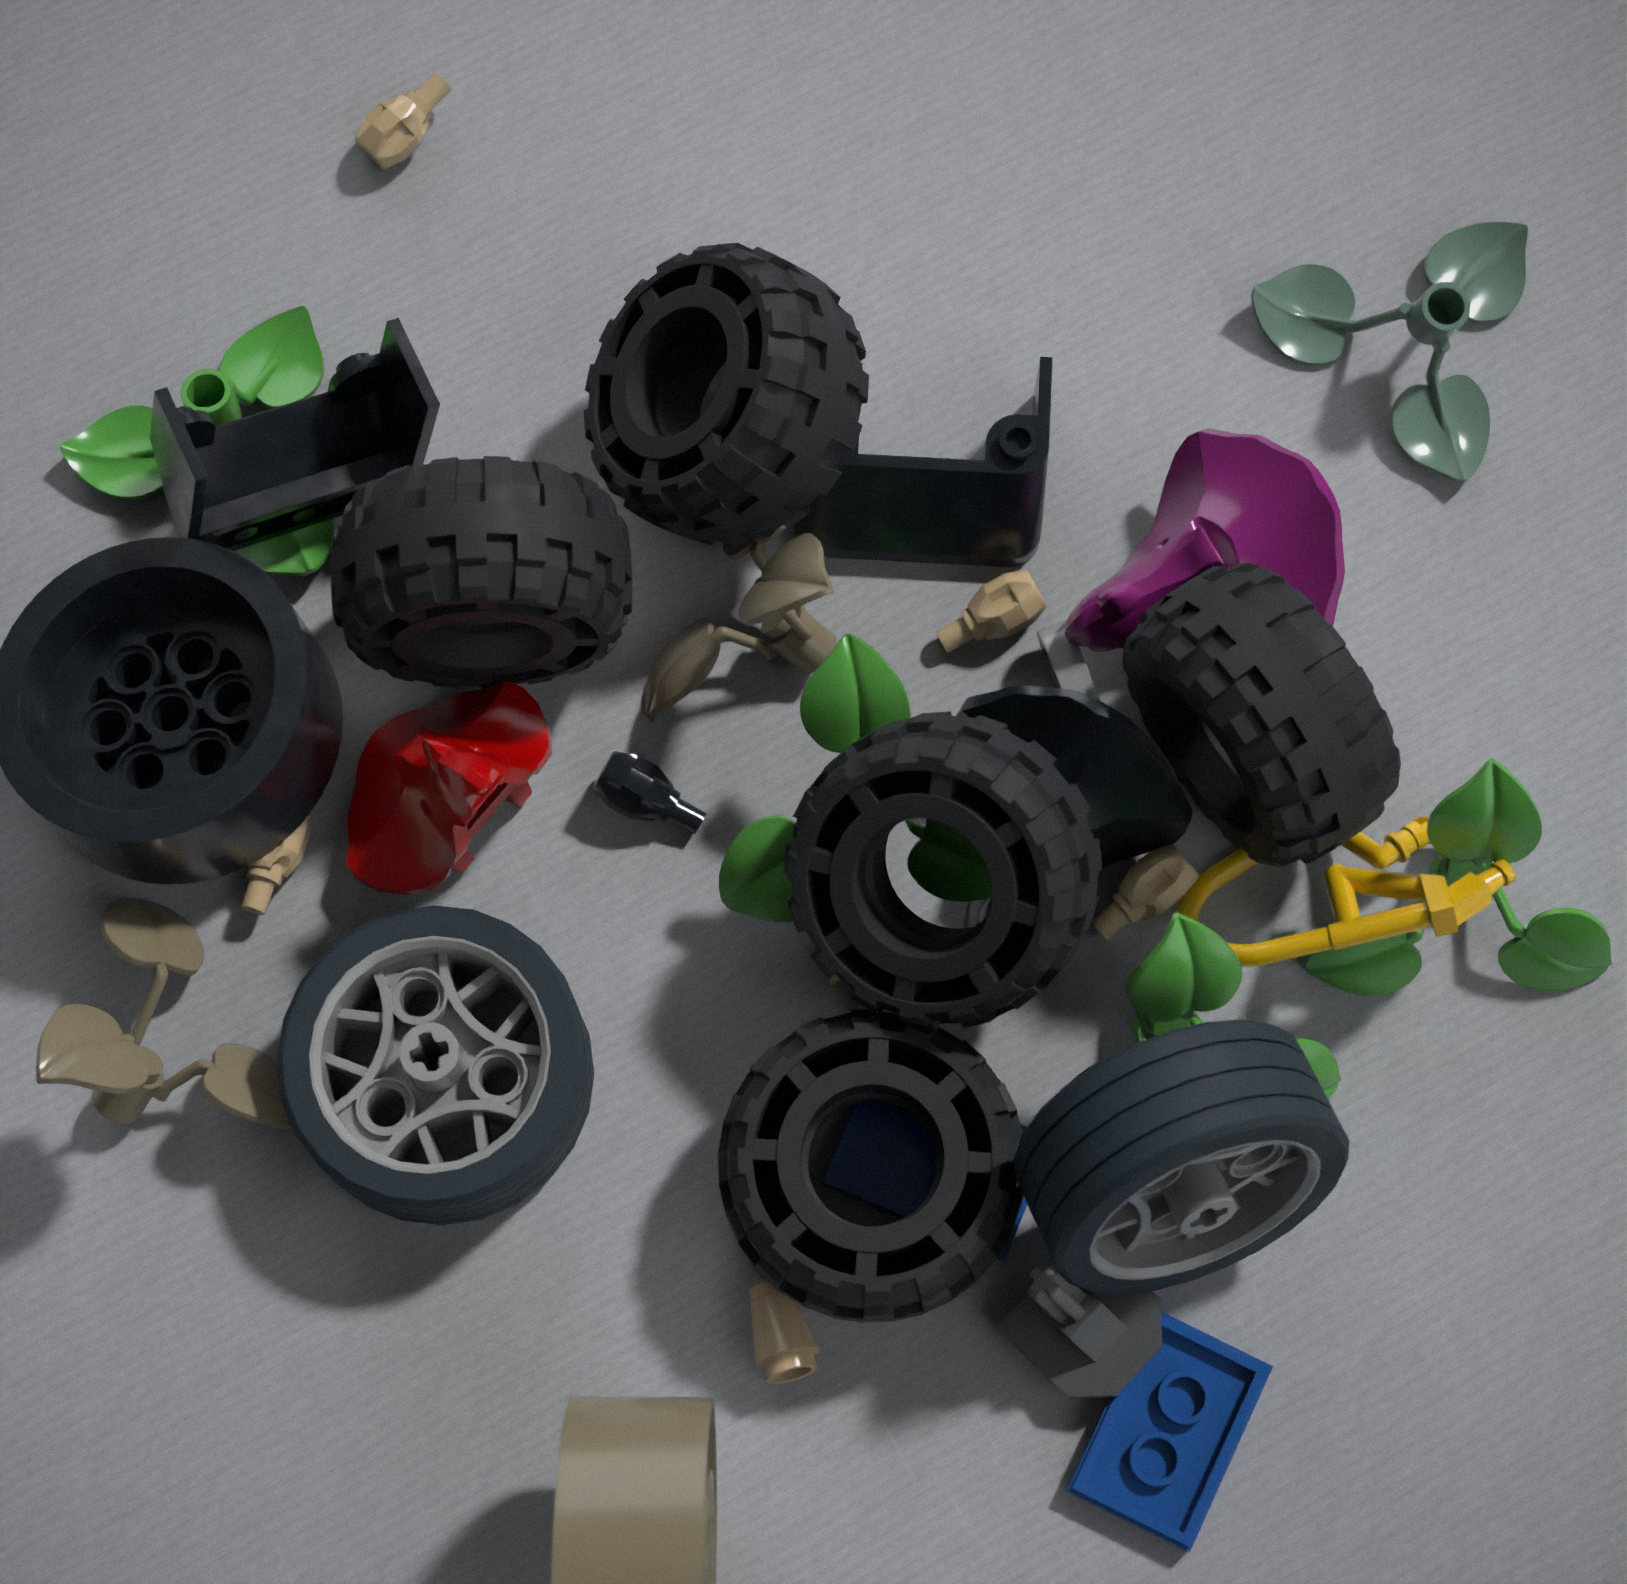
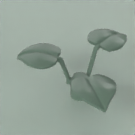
[1251,222,1528,482]

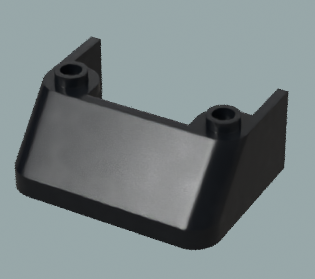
[150,318,440,551]
[793,357,1053,567]

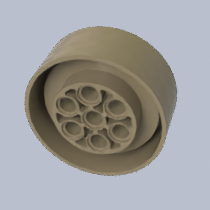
[551,1396,717,1584]

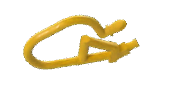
[1177,816,1516,967]

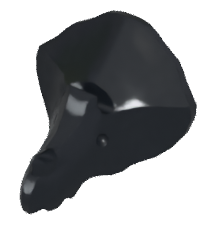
[956,685,1193,928]

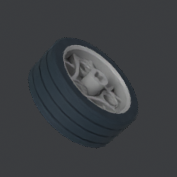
[277,905,595,1225]
[1013,1019,1350,1295]

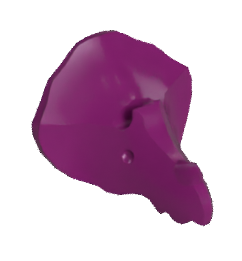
[1065,428,1345,652]

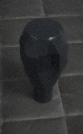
[593,751,706,835]

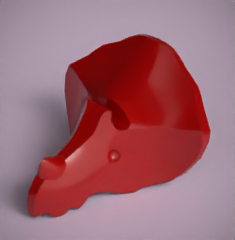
[346,681,552,895]

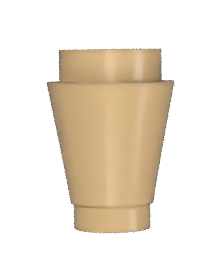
[748,1281,820,1384]

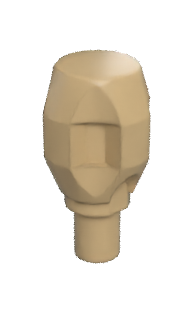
[355,72,451,169]
[936,570,1047,653]
[241,814,310,915]
[1092,844,1199,940]

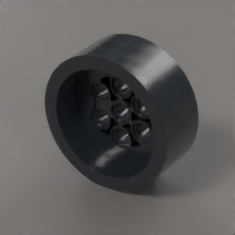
[0,537,343,885]

